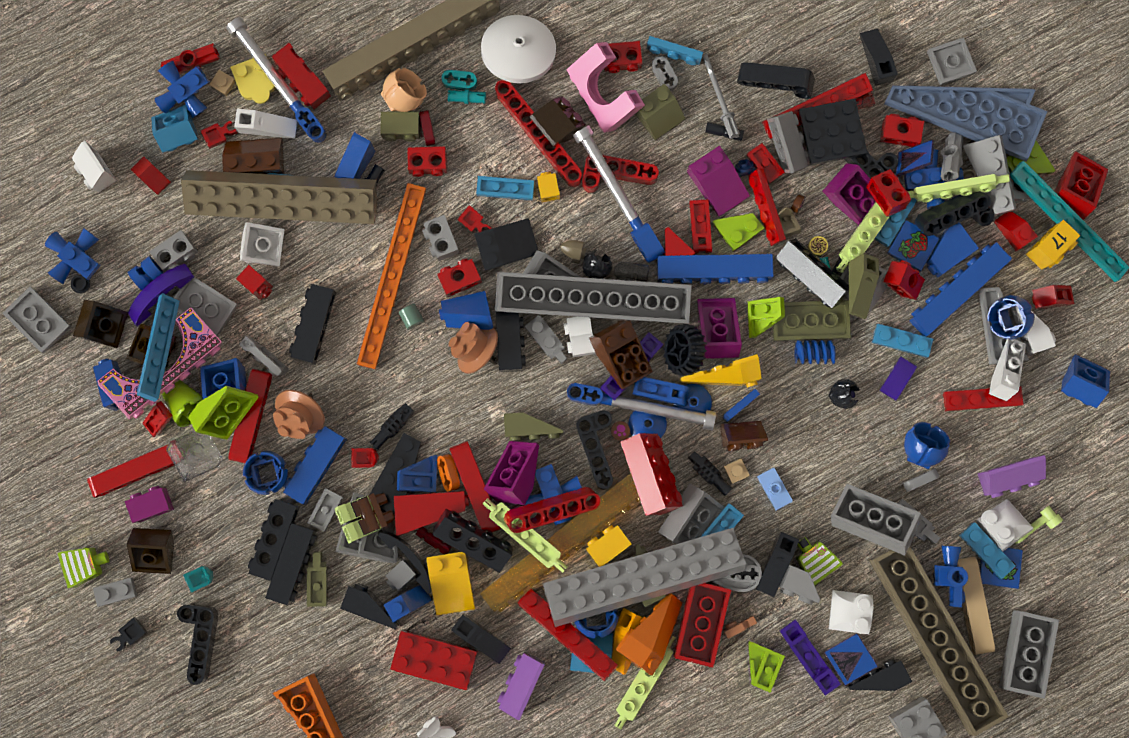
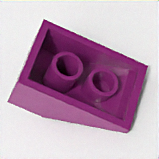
[687,145,750,217]
[822,163,876,225]
[697,298,742,359]
[484,441,539,505]

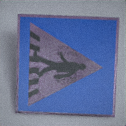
[896,139,934,177]
[823,633,879,687]

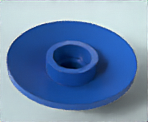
[674,384,712,414]
[628,411,667,438]

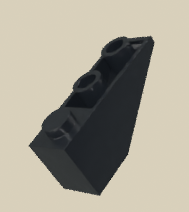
[859,28,898,86]
[756,532,799,598]
[451,613,511,664]
[845,658,912,691]

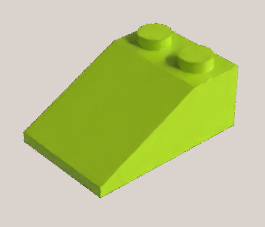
[188,386,259,440]

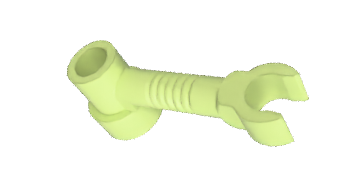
[1015,506,1063,544]

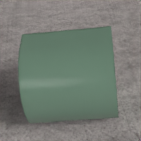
[398,304,424,330]

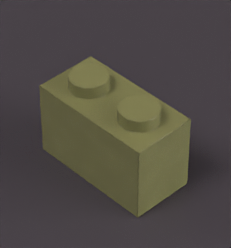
[380,112,420,142]

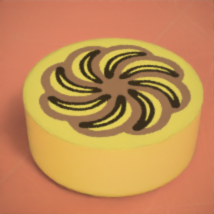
[808,236,828,256]

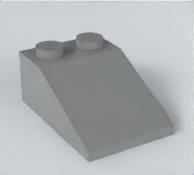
[523,251,582,278]

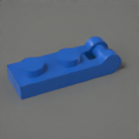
[633,377,690,407]

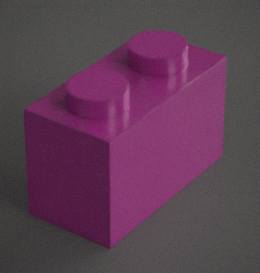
[125,486,174,524]

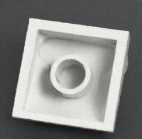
[240,222,284,267]
[976,499,1034,552]
[829,590,873,634]

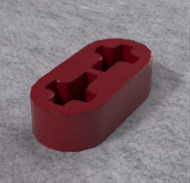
[419,110,436,146]

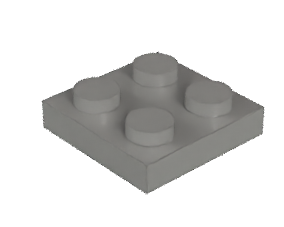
[927,37,977,86]

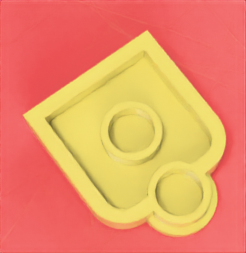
[230,54,276,104]

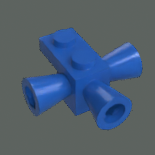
[154,61,210,119]
[904,149,964,209]
[45,228,101,284]
[525,464,582,526]
[933,546,968,607]

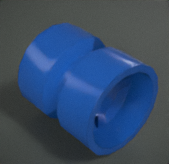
[127,256,164,290]

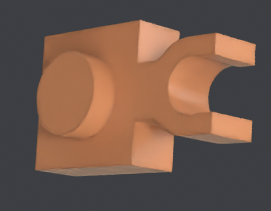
[723,616,757,639]

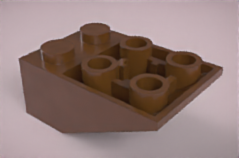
[589,320,653,389]
[720,421,768,451]

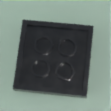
[798,99,868,166]

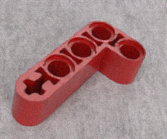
[582,155,659,193]

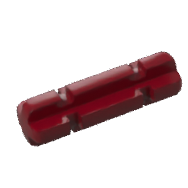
[416,527,451,555]

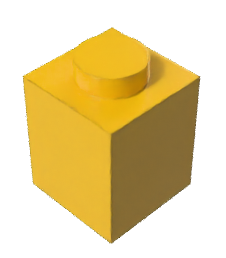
[537,172,560,203]

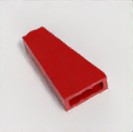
[394,491,469,535]

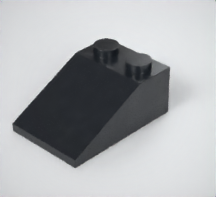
[474,218,538,271]
[340,583,401,630]

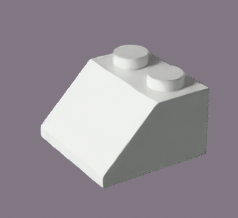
[72,140,117,193]

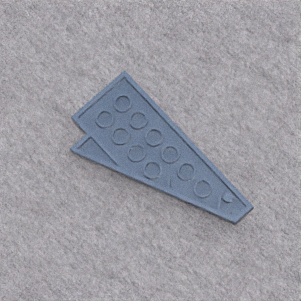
[885,86,1048,162]

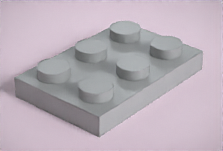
[174,277,238,337]
[2,287,71,354]

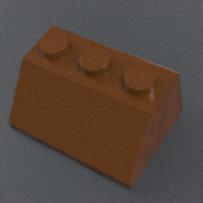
[222,138,284,174]

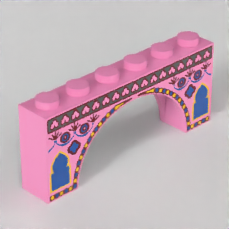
[97,308,222,420]

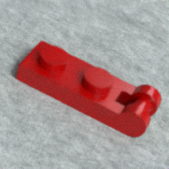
[689,199,712,254]

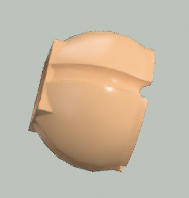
[381,68,427,112]

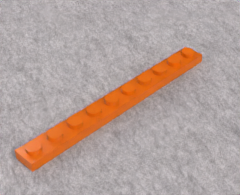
[357,183,427,370]

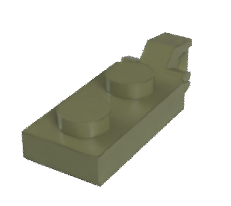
[307,552,327,607]

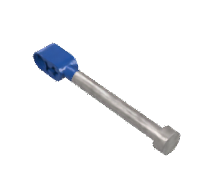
[226,17,326,143]
[573,125,665,263]
[567,383,716,431]

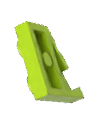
[1006,141,1056,174]
[712,213,764,252]
[747,297,785,338]
[748,641,785,693]

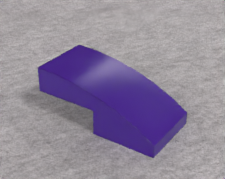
[879,356,917,400]

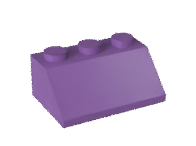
[977,455,1046,498]
[497,652,545,720]

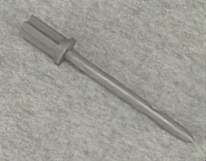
[702,53,740,139]

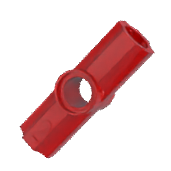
[161,43,220,74]

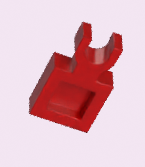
[200,121,237,149]
[457,205,492,232]

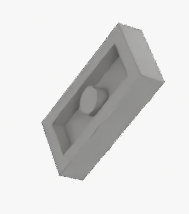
[307,488,343,532]
[93,577,137,607]

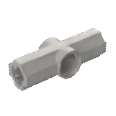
[941,132,963,182]

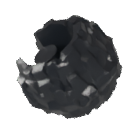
[582,250,612,279]
[829,379,860,409]

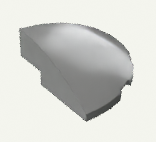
[335,492,398,564]

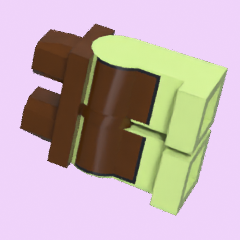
[334,493,395,544]

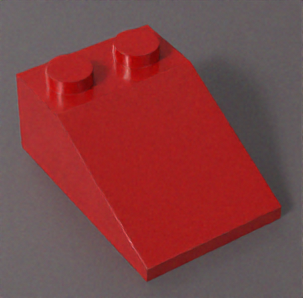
[1054,151,1109,220]

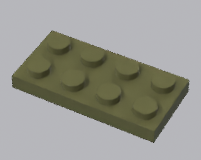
[773,300,851,341]

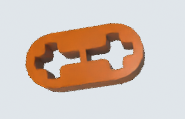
[437,454,460,491]

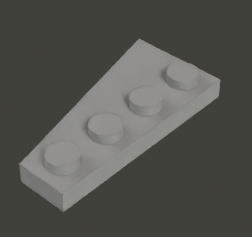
[963,135,1017,215]

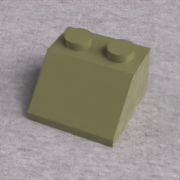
[635,84,685,141]

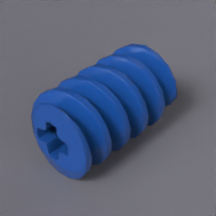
[794,340,836,364]

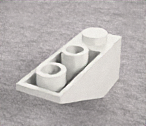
[235,109,297,139]
[989,339,1026,401]

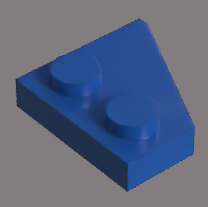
[397,455,437,493]

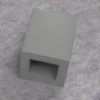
[386,560,417,590]

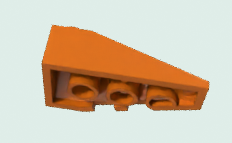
[616,593,682,676]

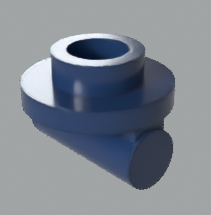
[735,159,755,177]

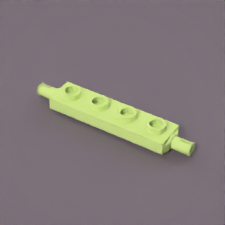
[908,174,1010,202]
[836,202,890,273]
[483,498,568,573]
[614,635,676,729]

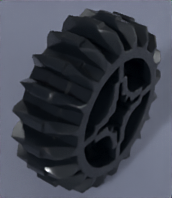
[663,324,707,376]

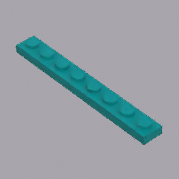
[1010,161,1129,282]

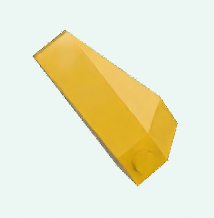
[680,354,762,388]

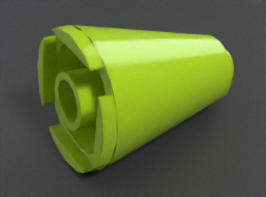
[162,380,203,427]

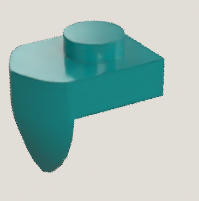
[183,566,213,593]

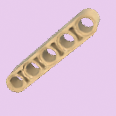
[957,556,995,655]

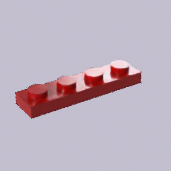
[748,168,786,246]
[943,386,1023,412]

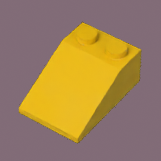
[426,552,475,615]

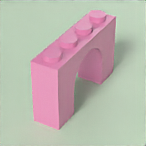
[567,42,645,133]

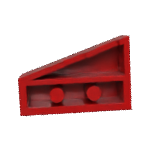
[271,43,331,110]

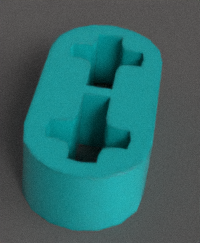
[442,70,477,91]

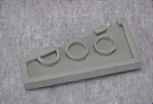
[978,287,1029,365]

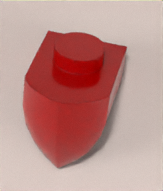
[351,448,379,468]

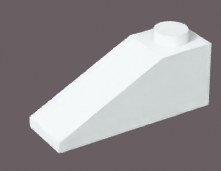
[1011,306,1056,356]

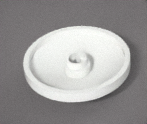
[481,15,556,83]

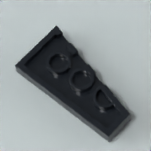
[369,433,421,516]

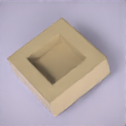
[209,70,236,96]
[724,458,750,484]

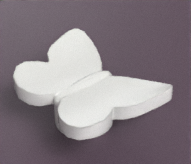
[417,716,456,738]

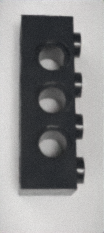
[248,499,300,581]
[433,509,513,573]

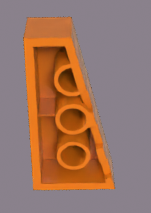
[273,673,343,738]

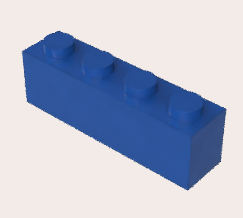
[283,426,347,505]

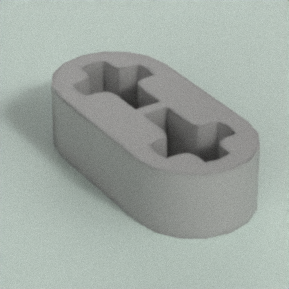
[652,57,678,91]
[903,468,940,492]

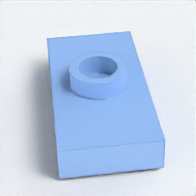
[757,467,793,511]

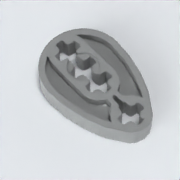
[712,554,762,592]

